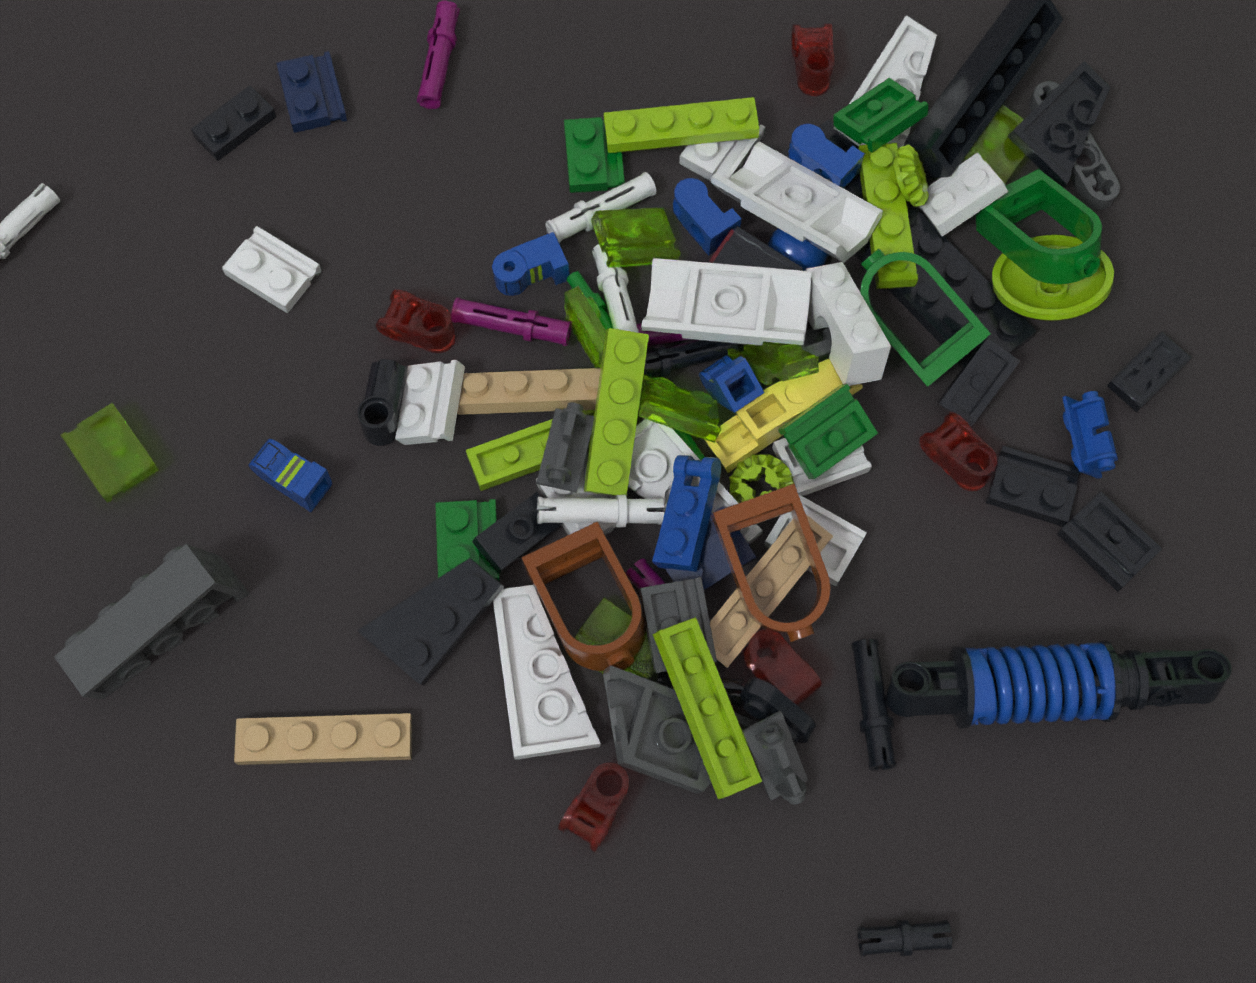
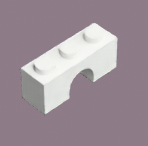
[806,262,891,386]

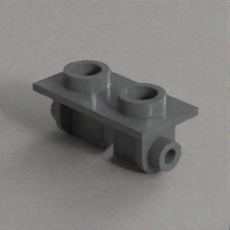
[536,402,594,493]
[742,711,808,805]

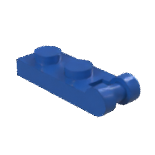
[652,455,721,572]

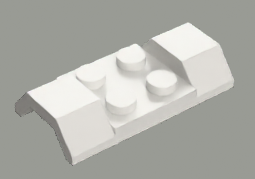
[711,142,883,263]
[641,258,812,346]

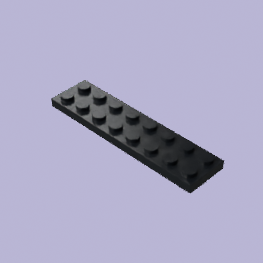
[781,119,1037,367]

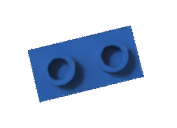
[1062,391,1118,479]

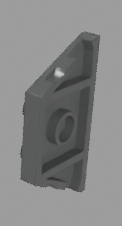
[603,665,758,794]

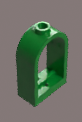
[976,169,1102,284]
[860,248,991,387]

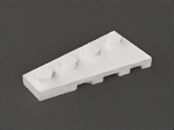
[833,15,937,148]
[628,410,763,544]
[493,585,600,760]

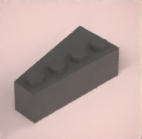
[54,543,250,700]

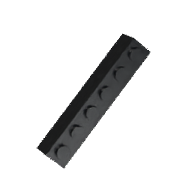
[904,0,1063,179]

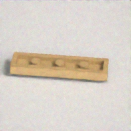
[457,368,601,415]
[710,514,833,668]
[234,713,412,765]

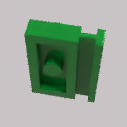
[833,78,928,153]
[564,117,625,193]
[778,384,878,479]
[436,499,500,582]

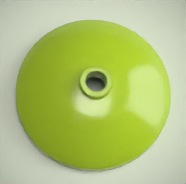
[992,235,1114,321]

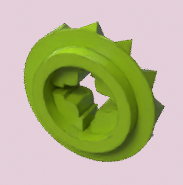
[894,144,929,207]
[729,454,794,503]

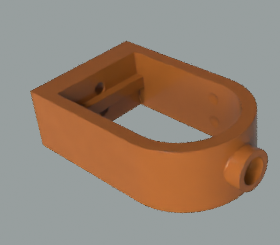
[711,484,830,642]
[521,522,646,671]

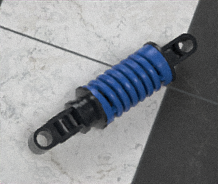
[886,640,1232,729]

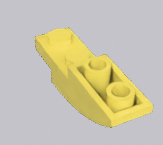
[703,359,863,473]

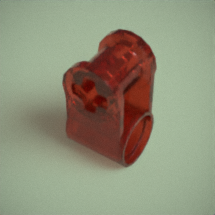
[791,23,835,96]
[375,290,456,353]
[919,412,997,491]
[744,629,822,706]
[558,762,629,852]

